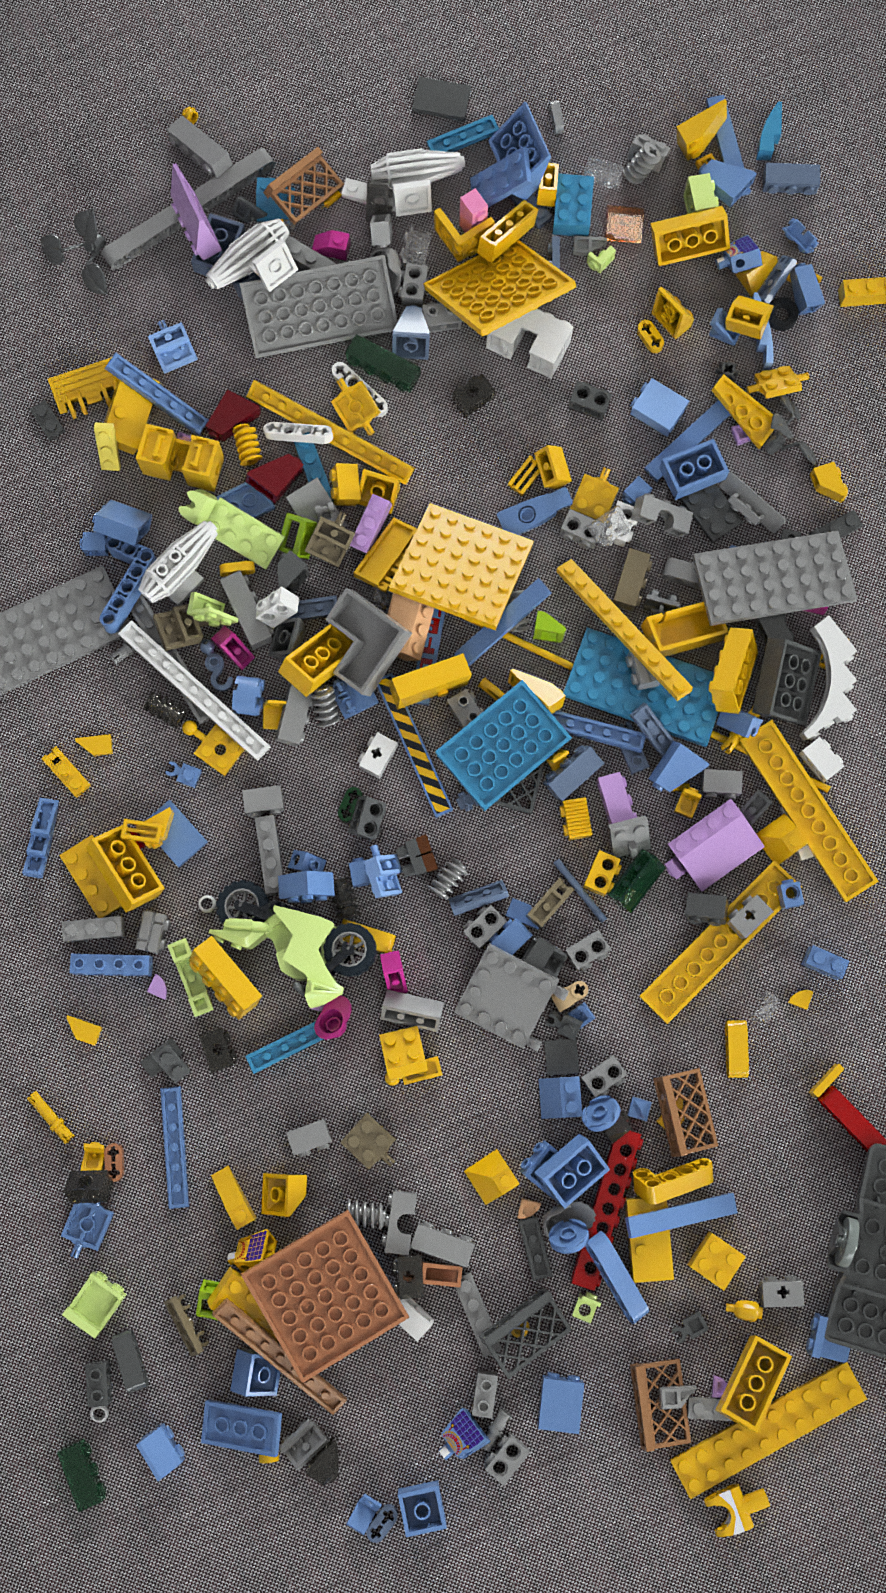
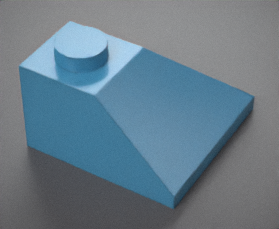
[256,177,295,224]

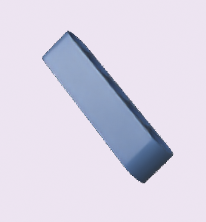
[585,1231,649,1324]

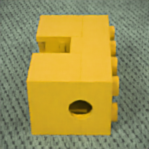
[136,424,224,492]

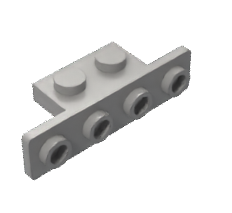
[719,472,786,534]

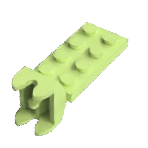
[179,489,285,569]

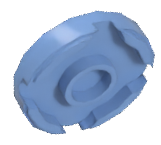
[581,1095,621,1132]
[549,1219,589,1254]

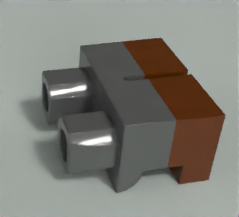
[396,834,438,877]

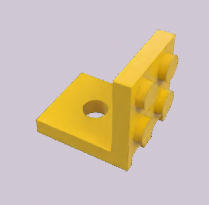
[434,208,495,262]

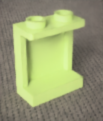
[62,1271,127,1339]

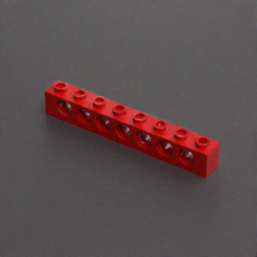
[570,1127,643,1291]

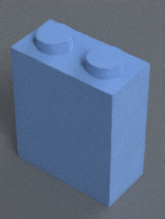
[92,500,152,546]
[537,1372,584,1434]

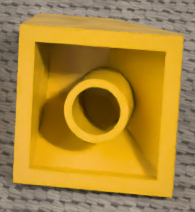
[756,813,809,865]
[464,1149,519,1205]
[261,1173,307,1217]

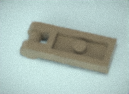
[526,877,575,929]

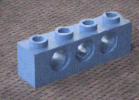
[70,954,153,977]

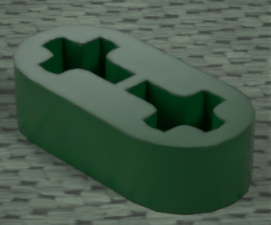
[338,787,362,823]

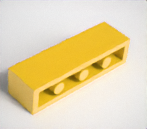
[477,200,538,263]
[838,277,886,307]

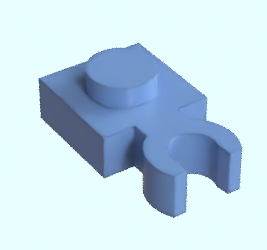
[165,761,202,788]

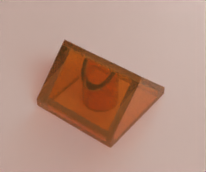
[605,205,644,243]

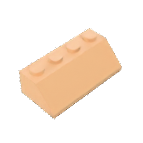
[387,593,434,661]

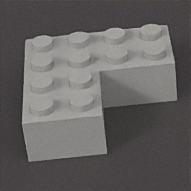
[325,588,412,696]

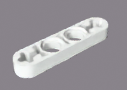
[332,362,388,417]
[263,422,333,444]

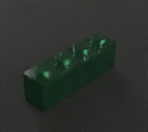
[345,334,421,393]

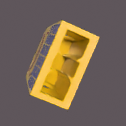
[228,1229,277,1273]

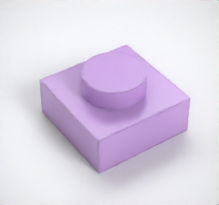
[665,856,687,880]

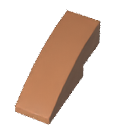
[398,1258,463,1288]

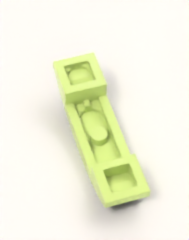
[167,938,214,1017]

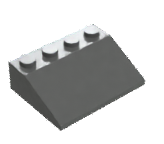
[752,638,822,726]

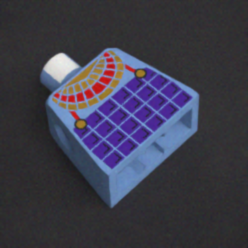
[715,235,763,273]
[439,1408,491,1460]

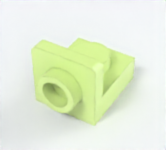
[587,245,616,273]

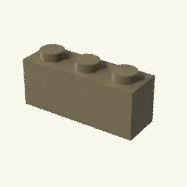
[613,548,653,611]

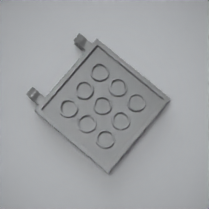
[454,943,569,1052]

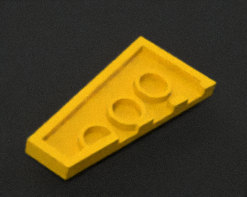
[711,374,774,449]

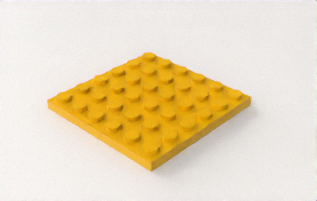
[423,240,576,337]
[388,503,534,630]

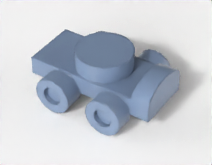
[456,791,479,812]

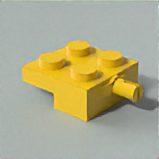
[570,467,619,523]

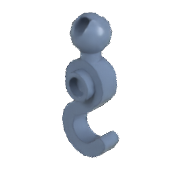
[200,639,234,692]

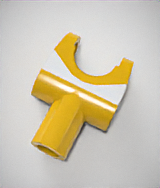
[704,1484,770,1537]

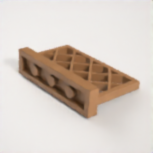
[263,147,344,225]
[653,1068,718,1157]
[630,1358,691,1452]

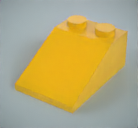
[676,99,727,161]
[651,287,694,340]

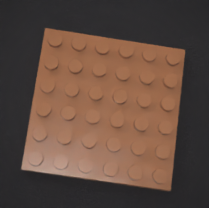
[241,1210,409,1383]

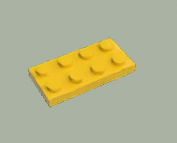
[59,835,122,918]

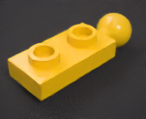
[385,1056,442,1086]

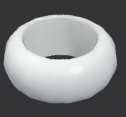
[198,895,216,913]
[90,1406,109,1423]

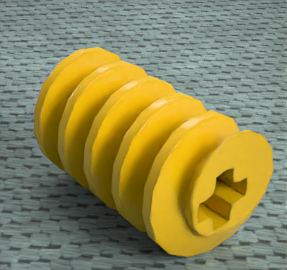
[232,424,263,466]

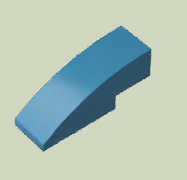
[756,101,782,160]

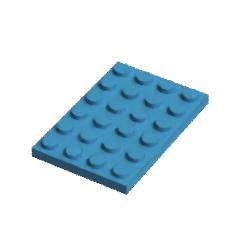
[434,680,572,812]

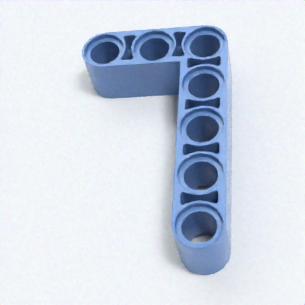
[99,536,156,634]

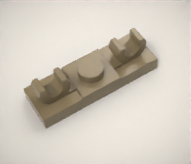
[164,1294,209,1357]

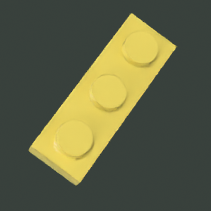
[94,422,121,471]

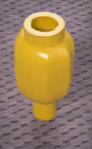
[725,1300,763,1322]

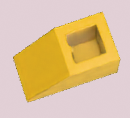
[809,462,848,502]

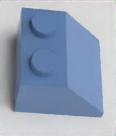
[538,1076,582,1119]
[230,1349,280,1397]
[136,1423,185,1481]

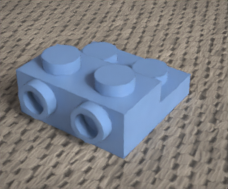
[519,1140,558,1199]

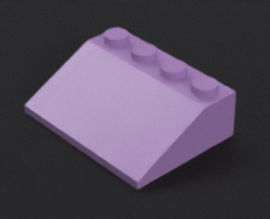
[171,163,222,261]
[667,799,765,892]

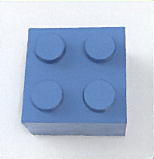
[278,871,335,904]
[398,1480,447,1538]

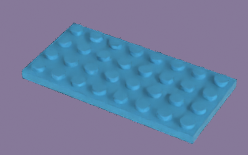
[563,627,718,747]

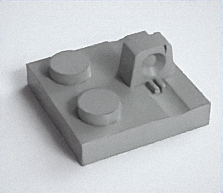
[608,815,651,858]

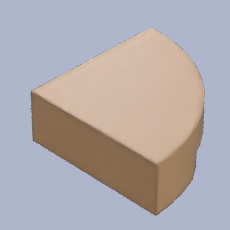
[517,1198,541,1219]

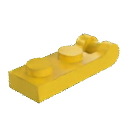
[41,746,91,798]

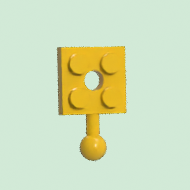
[182,720,244,776]

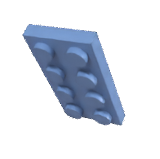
[470,146,532,208]
[201,1399,282,1457]

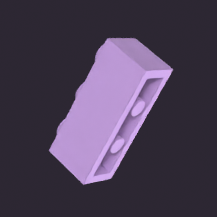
[350,494,392,554]
[596,772,637,824]

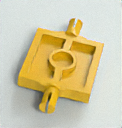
[746,366,809,399]
[330,378,381,436]

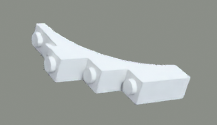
[799,615,857,741]

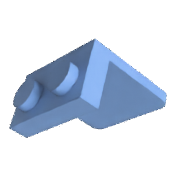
[806,1312,850,1363]

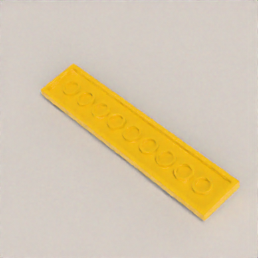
[739,720,879,902]
[639,860,802,1024]
[670,1362,867,1499]

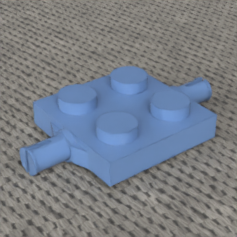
[61,1190,115,1259]

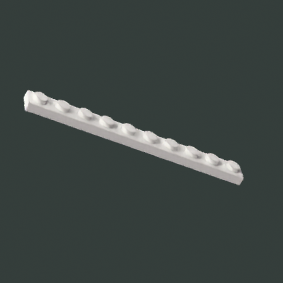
[118,620,271,761]

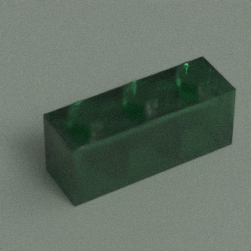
[608,849,666,913]
[57,1438,106,1512]

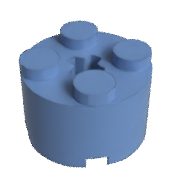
[232,676,265,716]

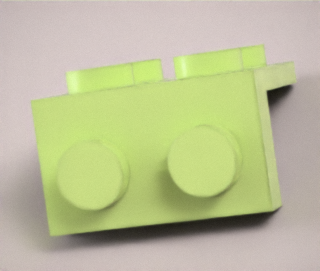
[187,592,238,628]

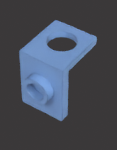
[288,850,326,872]
[346,1494,382,1535]

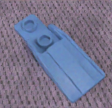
[497,487,573,535]

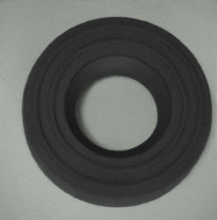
[768,297,799,331]

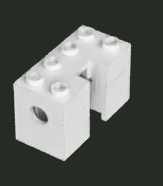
[486,309,573,379]

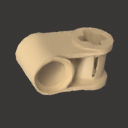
[551,981,588,1012]

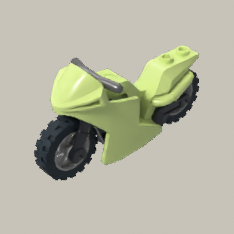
[209,880,377,1008]

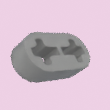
[549,100,564,134]

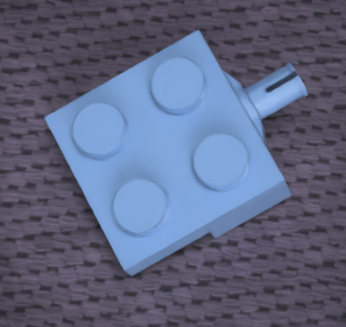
[148,320,198,374]
[363,845,403,898]

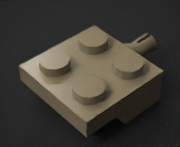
[305,512,355,568]
[153,604,209,651]
[340,1113,396,1169]

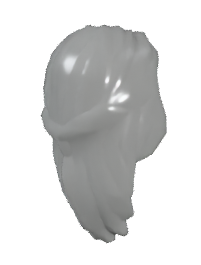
[371,247,402,297]
[543,1201,596,1237]

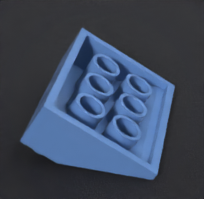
[488,101,551,201]

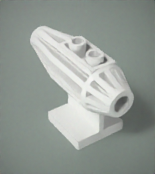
[370,148,465,217]
[205,218,298,292]
[138,521,218,606]

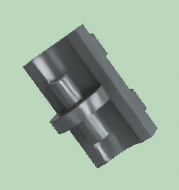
[643,589,680,615]

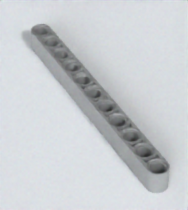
[101,148,275,270]

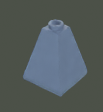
[392,305,430,360]

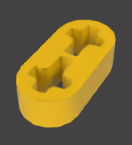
[637,320,664,353]
[219,561,255,577]

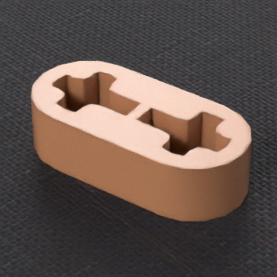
[104,1143,124,1182]

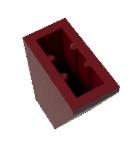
[205,389,261,442]
[246,454,304,504]

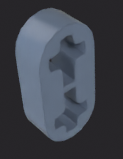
[366,1504,398,1543]

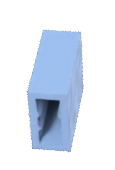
[630,378,689,437]

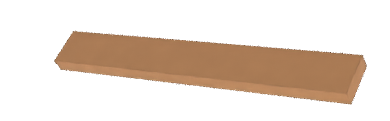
[212,1298,347,1415]

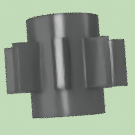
[715,360,739,382]

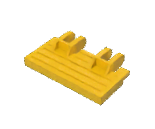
[48,357,118,419]
[353,517,417,593]

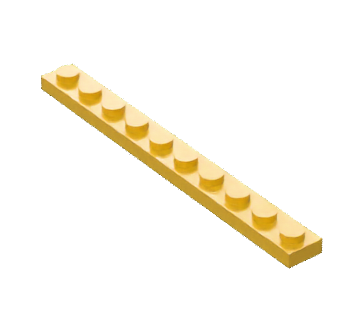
[246,380,415,485]
[556,559,693,701]

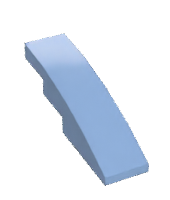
[752,292,774,370]

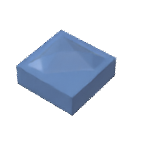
[568,1002,595,1029]
[627,1097,652,1121]

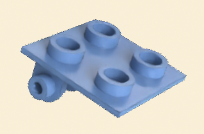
[330,679,379,720]

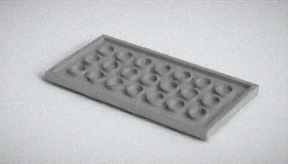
[240,255,398,359]
[692,531,858,626]
[0,565,130,696]

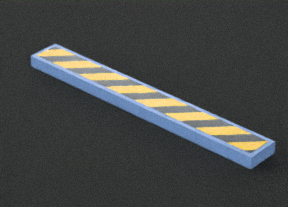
[377,673,453,818]

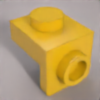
[674,787,702,819]
[80,1142,105,1176]

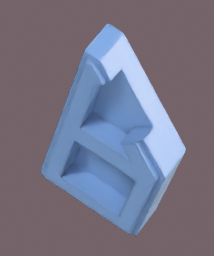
[505,898,539,930]

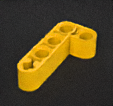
[633,1158,713,1204]

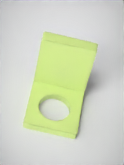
[572,1292,601,1323]

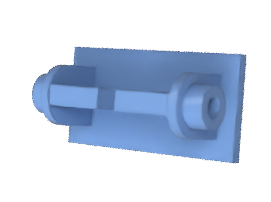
[782,218,819,254]

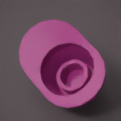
[314,996,351,1040]

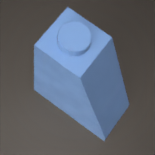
[698,159,757,207]
[790,263,825,315]
[648,741,709,792]

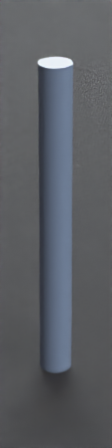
[553,859,608,923]

